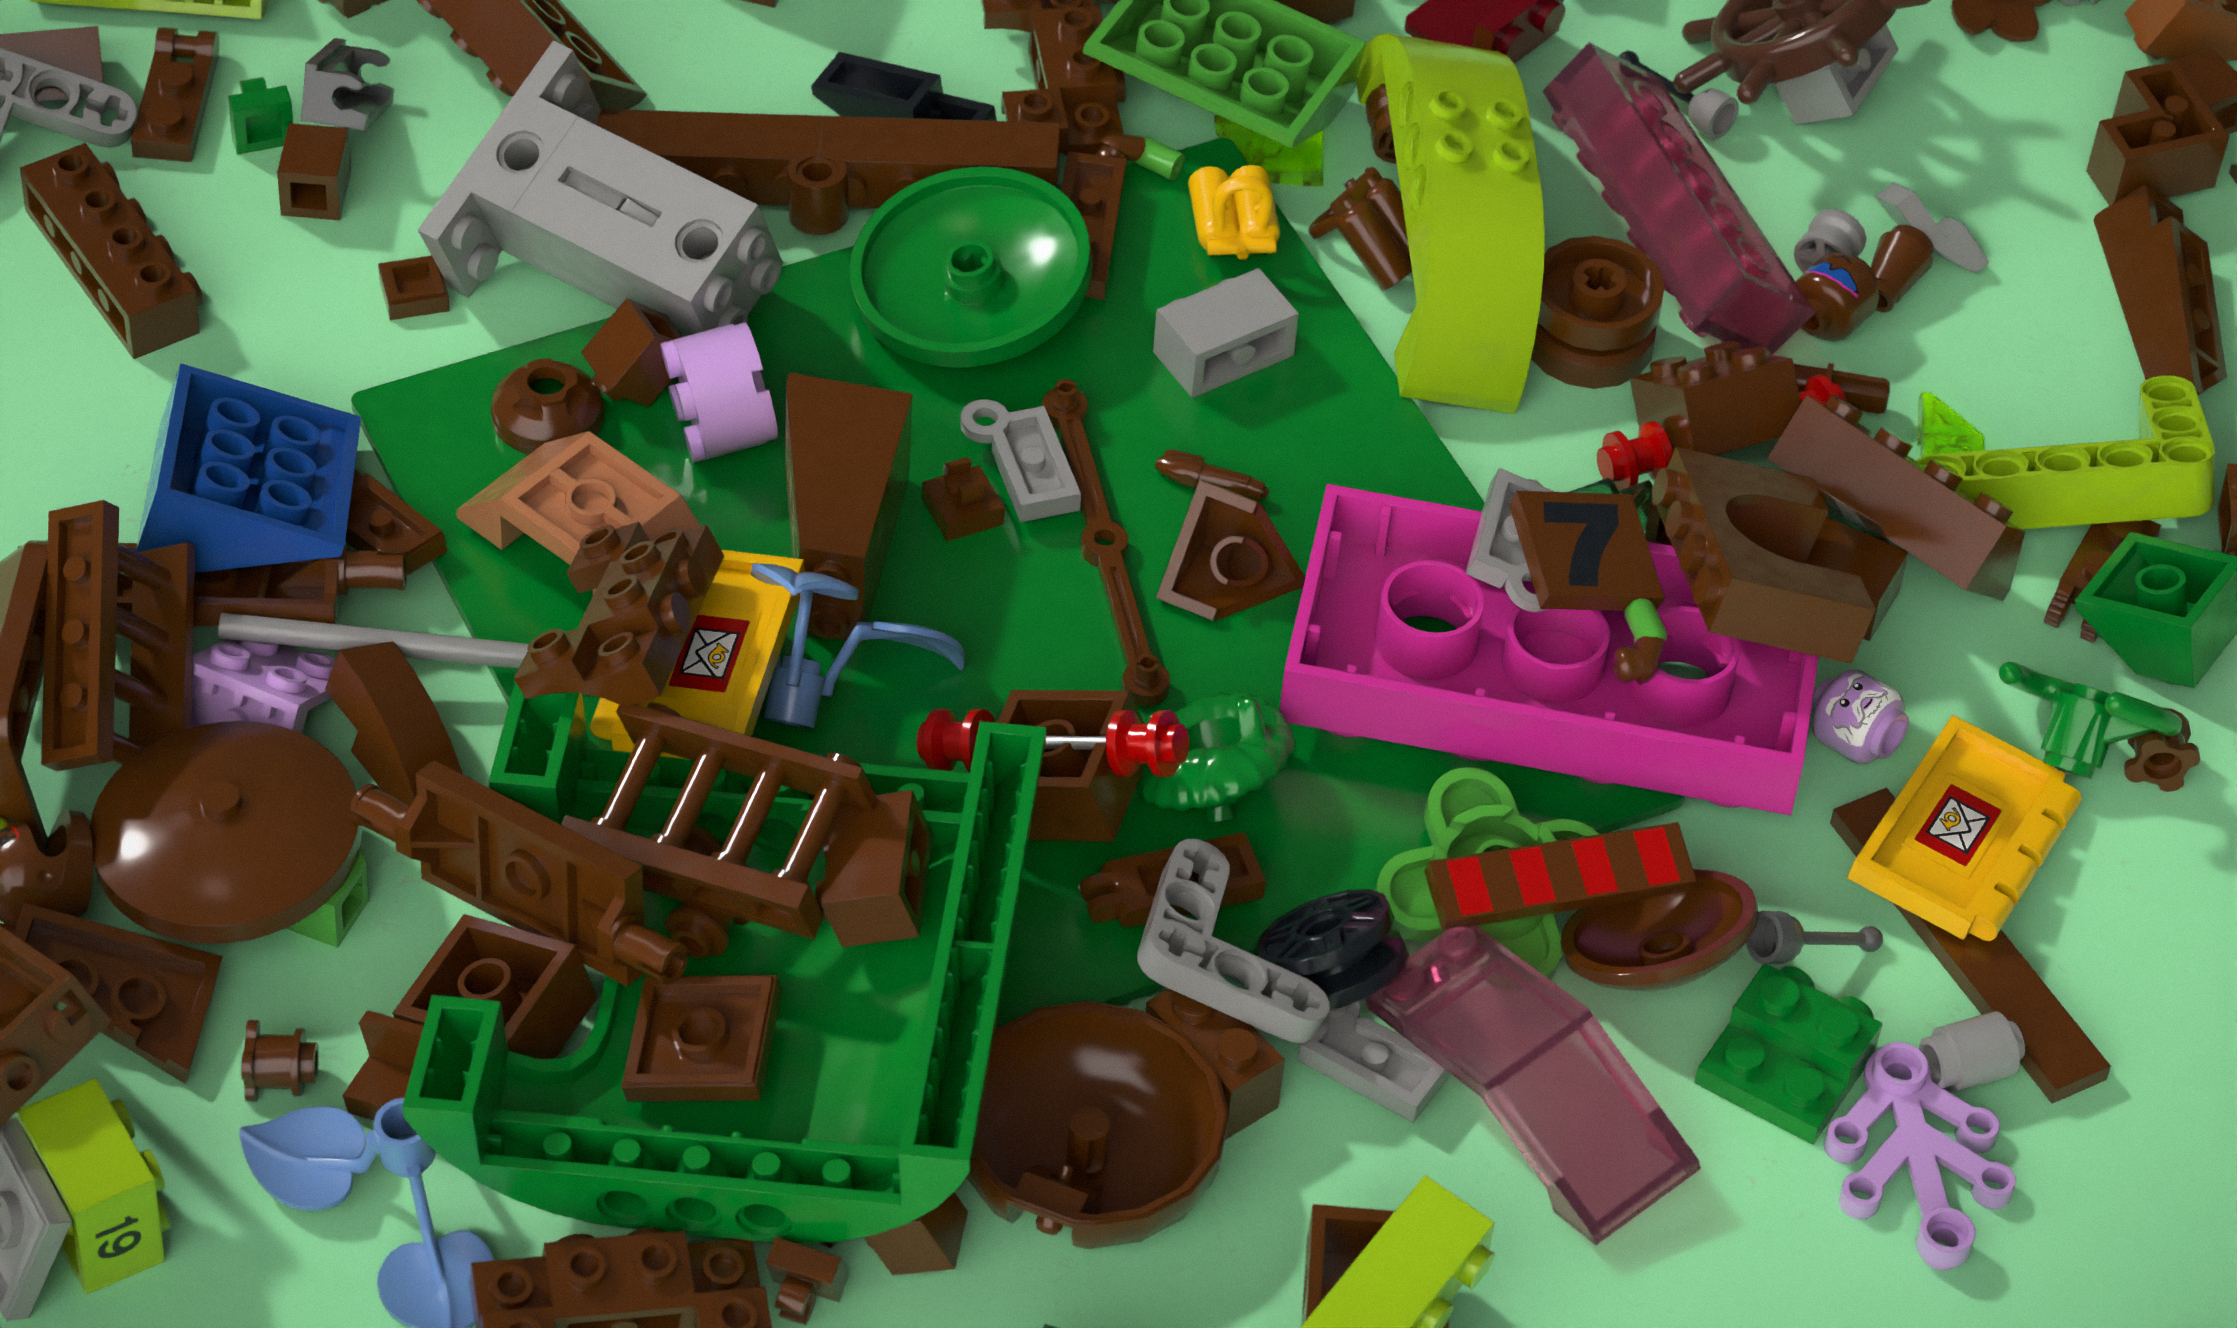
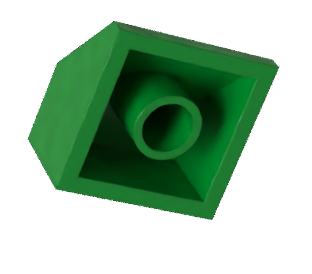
[2075,532,2237,688]

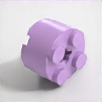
[660,322,778,463]

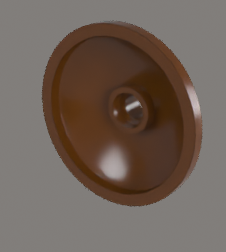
[1560,869,1759,991]

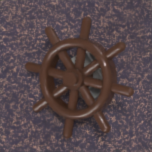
[1674,0,1931,125]

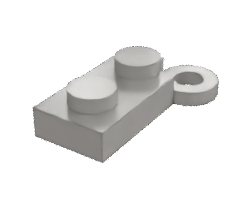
[960,399,1081,522]
[1465,468,1555,612]

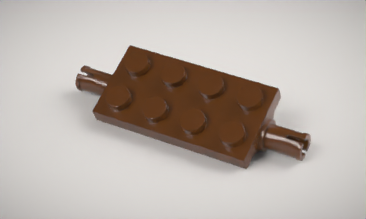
[18,543,407,627]
[350,760,688,987]

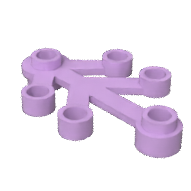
[1824,1042,2016,1270]

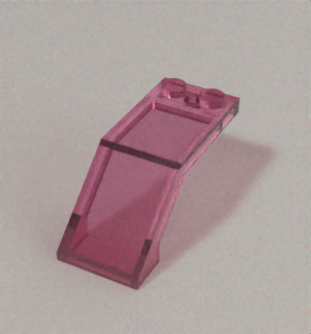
[1364,925,1701,1245]

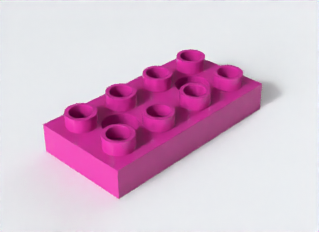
[1279,484,1819,815]

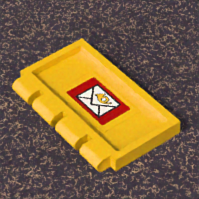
[589,550,805,760]
[1847,715,2082,941]

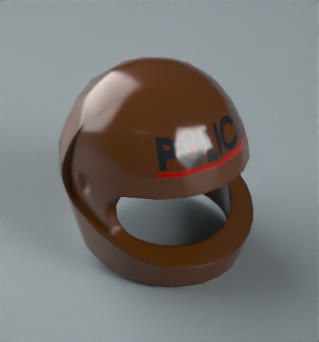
[0,809,93,928]

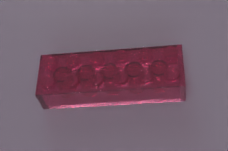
[1542,42,1816,355]

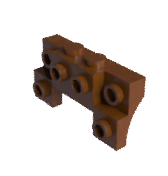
[981,0,1126,156]
[514,522,724,707]
[469,1227,772,1328]

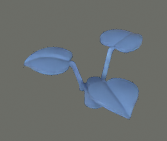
[751,564,965,729]
[240,1098,494,1328]

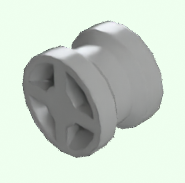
[1794,209,1867,273]

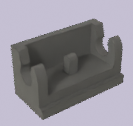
[301,38,394,130]

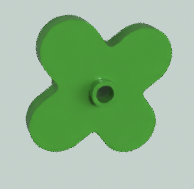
[1374,767,1599,995]

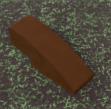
[325,641,463,805]

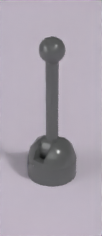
[1746,911,1883,964]

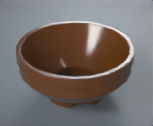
[491,358,604,454]

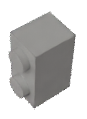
[1153,268,1299,398]

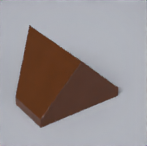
[1156,480,1305,621]

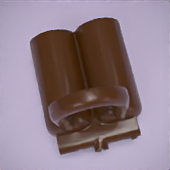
[1308,167,1412,291]

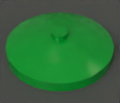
[849,167,1093,368]

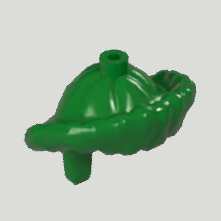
[1136,691,1296,823]

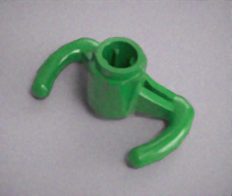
[1999,662,2182,779]

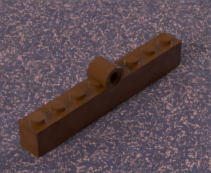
[596,109,1060,235]

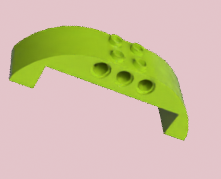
[1356,33,1545,414]

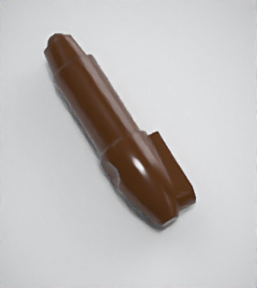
[1155,449,1269,501]

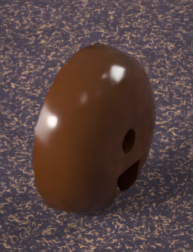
[966,1001,1230,1249]

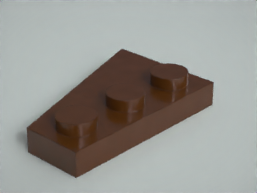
[3,903,223,1084]

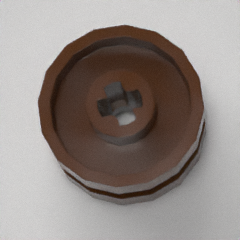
[1531,236,1665,389]

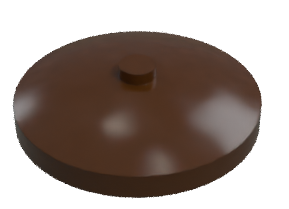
[90,721,362,944]

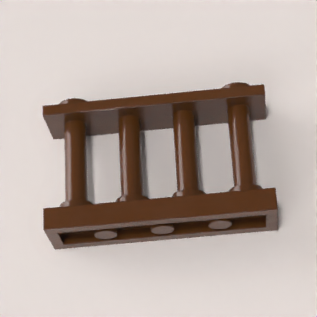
[41,500,195,772]
[561,703,878,939]

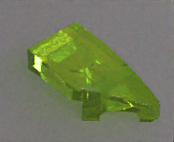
[1214,115,1325,186]
[1917,392,1985,458]

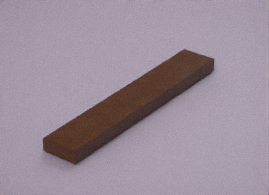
[1830,787,2111,1104]

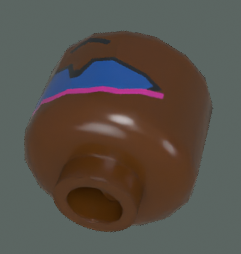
[1790,252,1880,341]

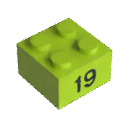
[17,1078,170,1295]

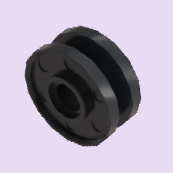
[1257,889,1410,1010]

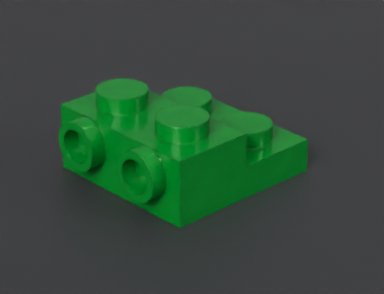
[1694,964,1883,1145]

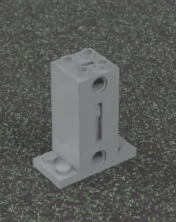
[418,41,783,337]

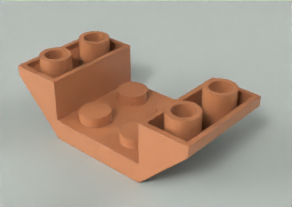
[456,431,700,595]

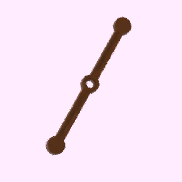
[1042,379,1170,707]

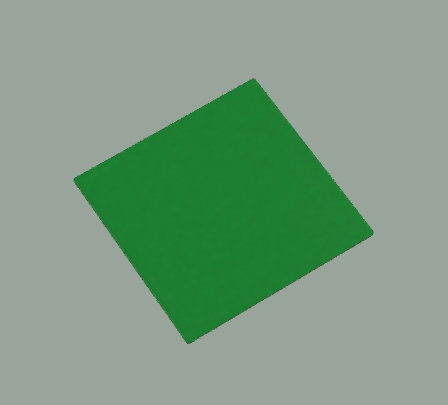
[351,138,1684,1029]

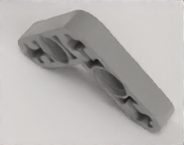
[0,49,137,148]
[1137,839,1330,1043]

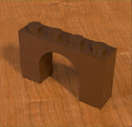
[1652,447,1876,664]

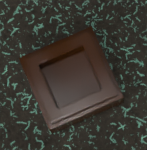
[378,255,450,320]

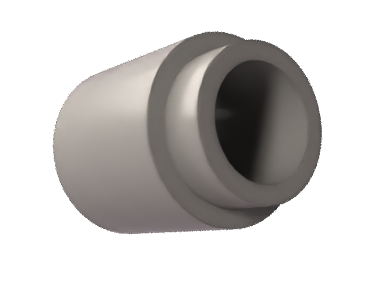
[1919,1011,2025,1092]

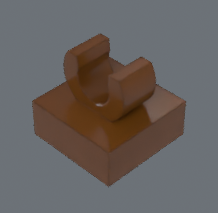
[922,457,1005,542]
[766,1237,848,1325]

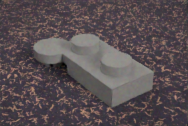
[1298,1001,1451,1123]

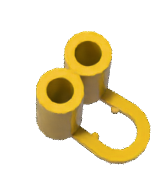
[1188,165,1280,260]

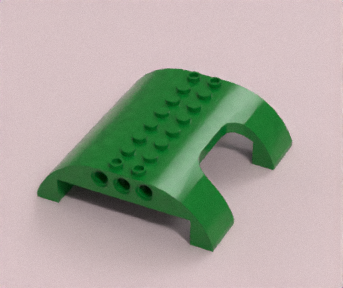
[402,681,1047,1244]

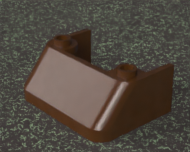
[0,540,48,853]

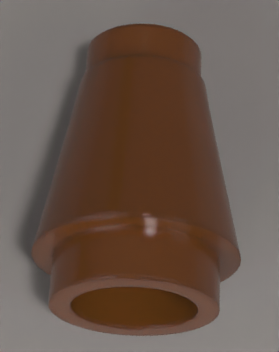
[1870,225,1934,312]

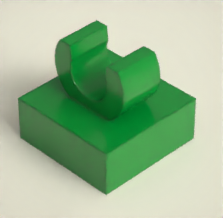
[228,77,293,155]

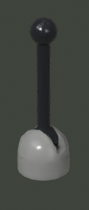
[1617,51,1739,140]

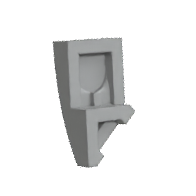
[1875,182,1990,273]

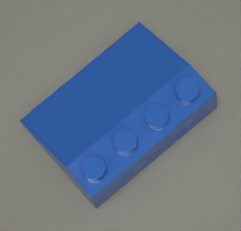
[136,363,361,572]

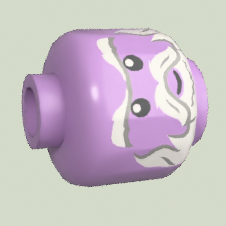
[1811,670,1909,764]

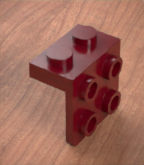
[1404,0,1565,64]

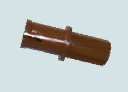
[1794,363,1890,414]

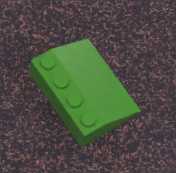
[1083,0,1366,149]

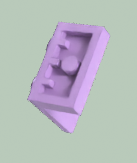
[191,639,335,733]

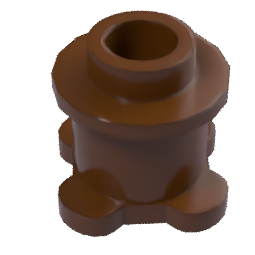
[2124,707,2200,792]
[665,902,749,958]
[241,1020,319,1102]

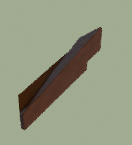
[2094,183,2227,395]

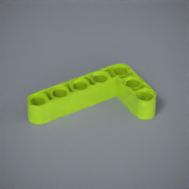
[1916,375,2215,529]

